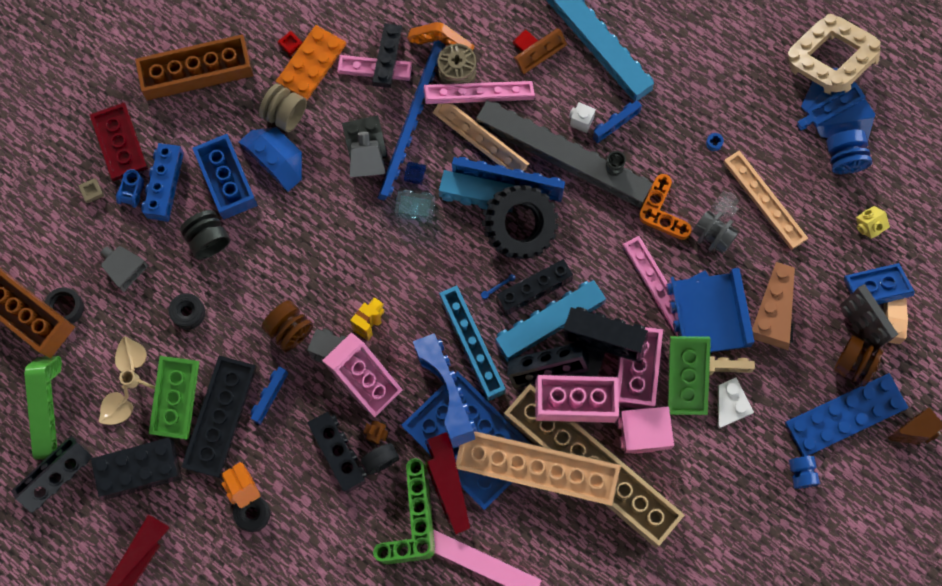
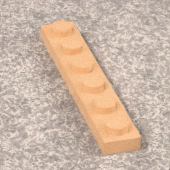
[433,103,530,172]
[723,150,808,250]

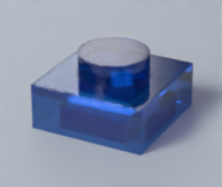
[404,161,426,185]

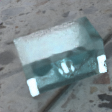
[394,190,436,223]

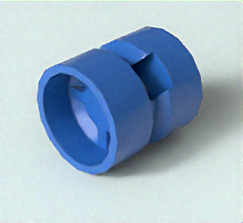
[789,456,820,489]

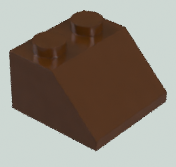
[888,407,942,445]

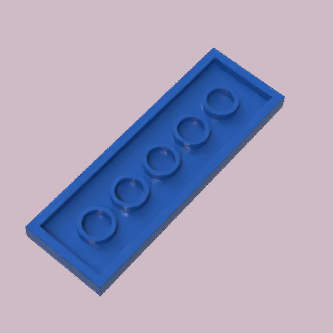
[452,157,565,202]
[785,373,909,457]

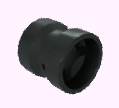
[605,151,626,175]

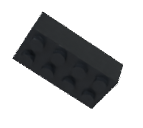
[563,307,648,363]
[91,437,182,500]

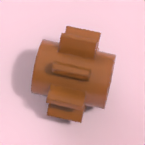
[363,420,388,444]

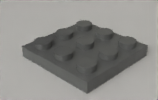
[840,284,898,354]

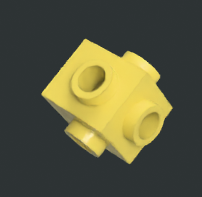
[856,206,890,239]

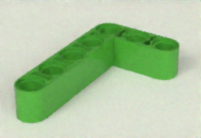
[25,356,62,460]
[373,458,435,564]

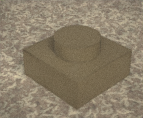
[78,178,104,204]

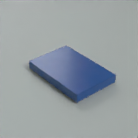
[844,263,915,304]

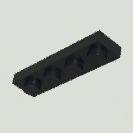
[372,23,402,88]

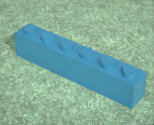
[495,280,606,362]
[439,285,506,402]

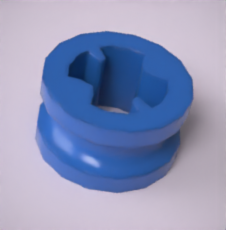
[706,133,724,151]

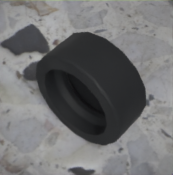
[45,287,84,324]

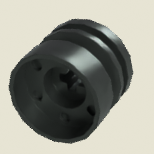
[180,210,231,260]

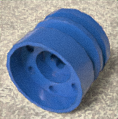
[826,129,873,175]

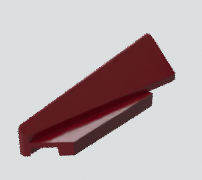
[424,432,470,535]
[106,515,170,586]

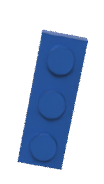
[593,100,642,143]
[250,367,288,425]

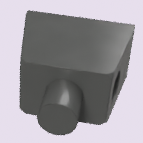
[350,132,385,177]
[100,246,148,292]

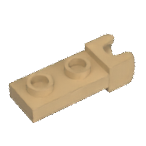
[709,356,755,375]

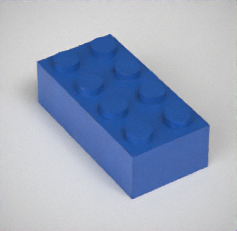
[192,134,258,220]

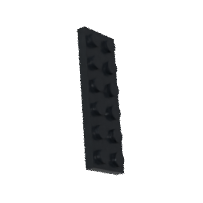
[181,355,257,479]

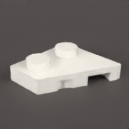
[718,378,754,429]

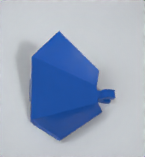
[797,68,875,140]

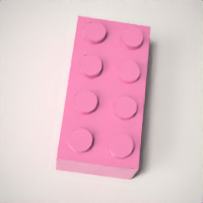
[617,327,663,409]
[322,333,402,417]
[535,375,619,423]

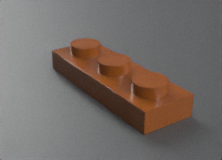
[514,28,568,74]

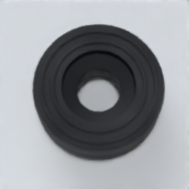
[169,293,205,330]
[361,443,399,475]
[233,497,271,532]

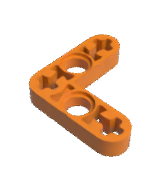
[407,22,474,51]
[639,174,692,240]

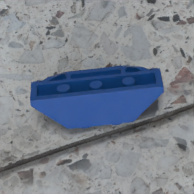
[238,127,302,192]

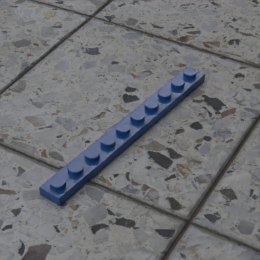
[377,40,446,201]

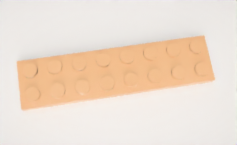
[456,432,621,506]

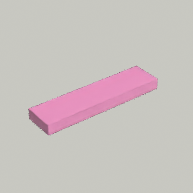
[337,55,412,81]

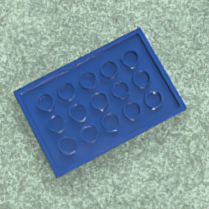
[401,371,530,511]

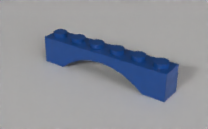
[413,333,477,447]

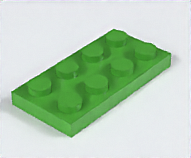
[668,336,711,415]
[149,356,200,439]

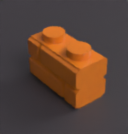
[221,462,260,508]

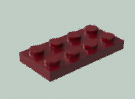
[90,102,148,181]

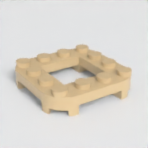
[788,14,880,95]

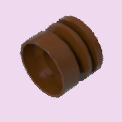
[261,300,314,352]
[833,335,884,387]

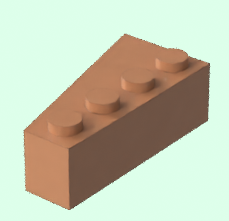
[752,262,795,350]

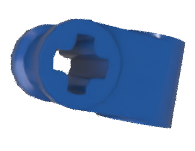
[116,169,144,208]

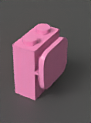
[617,407,674,454]

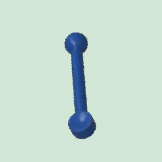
[481,274,516,299]

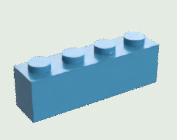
[439,170,517,213]

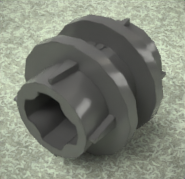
[693,210,738,254]

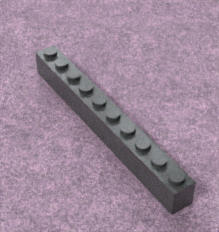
[476,100,653,208]

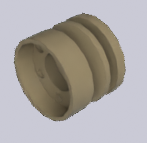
[438,43,476,84]
[259,83,307,132]

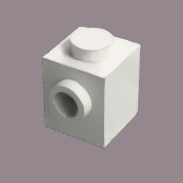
[569,102,596,133]

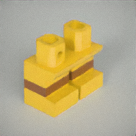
[350,298,385,341]

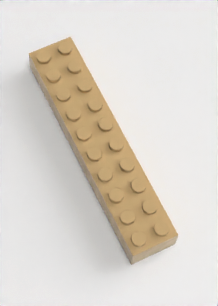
[504,384,685,548]

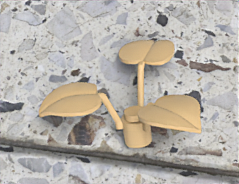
[99,336,155,425]

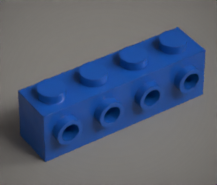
[141,143,184,222]

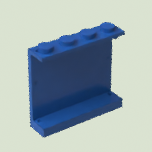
[666,268,755,352]

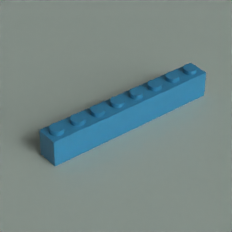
[546,0,654,102]

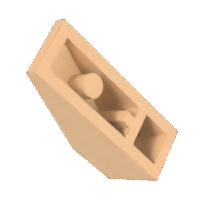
[883,298,908,344]

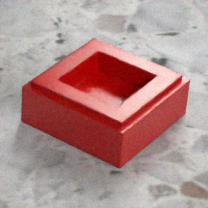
[513,29,538,52]
[277,30,303,56]

